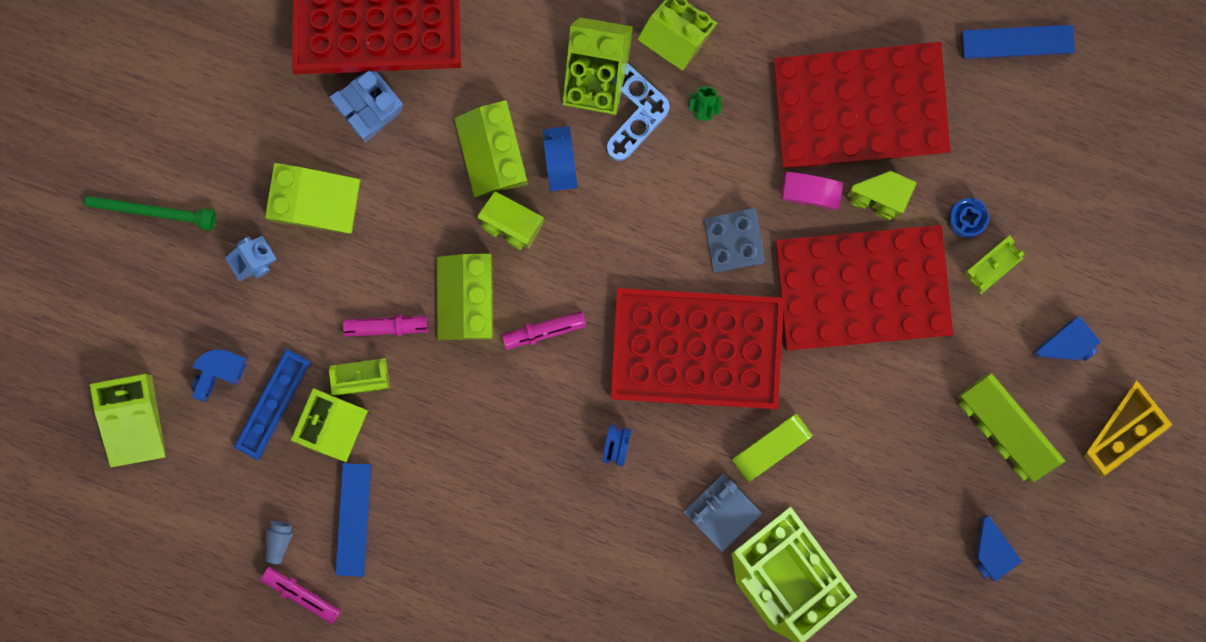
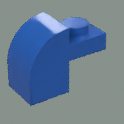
[542,126,578,192]
[191,350,249,402]

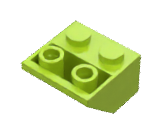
[637,0,717,71]
[846,171,917,221]
[477,191,545,251]
[291,388,368,462]

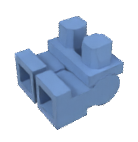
[329,71,404,143]

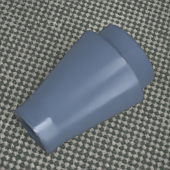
[265,521,294,564]

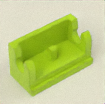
[962,235,1024,295]
[329,358,390,396]

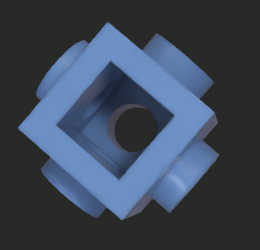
[225,236,277,281]

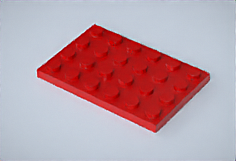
[292,0,461,75]
[774,42,951,169]
[776,225,953,351]
[611,288,784,409]

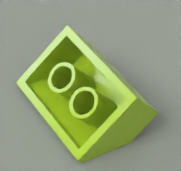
[454,100,528,198]
[437,254,493,340]

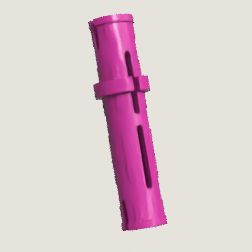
[502,310,586,351]
[343,314,429,337]
[260,566,341,625]

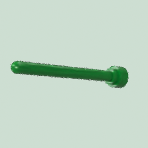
[83,196,216,231]

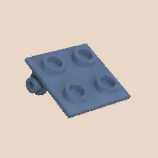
[704,208,766,273]
[684,473,762,552]

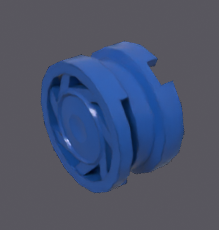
[948,198,990,238]
[602,424,632,467]

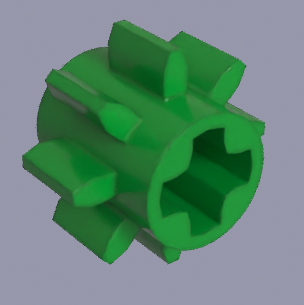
[688,86,723,121]

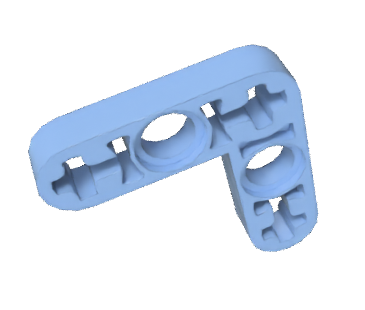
[606,63,669,161]

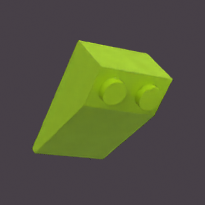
[265,163,361,234]

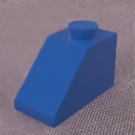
[1032,316,1101,361]
[974,515,1022,581]

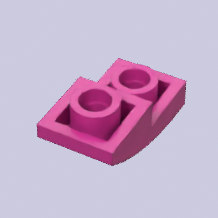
[780,172,843,210]

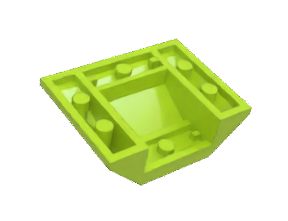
[732,507,857,642]

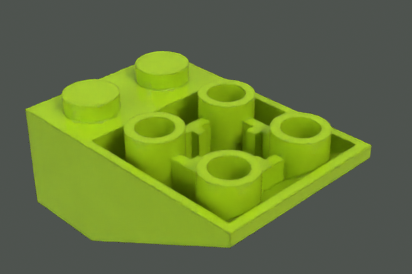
[563,17,633,115]
[90,374,166,468]

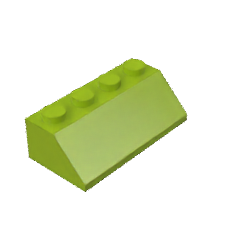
[957,373,1065,482]

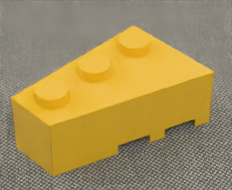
[1084,381,1172,479]

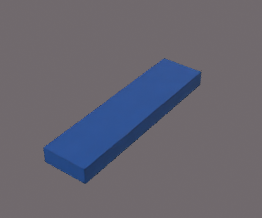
[961,25,1075,60]
[233,349,311,460]
[336,463,372,577]

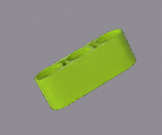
[731,413,813,483]

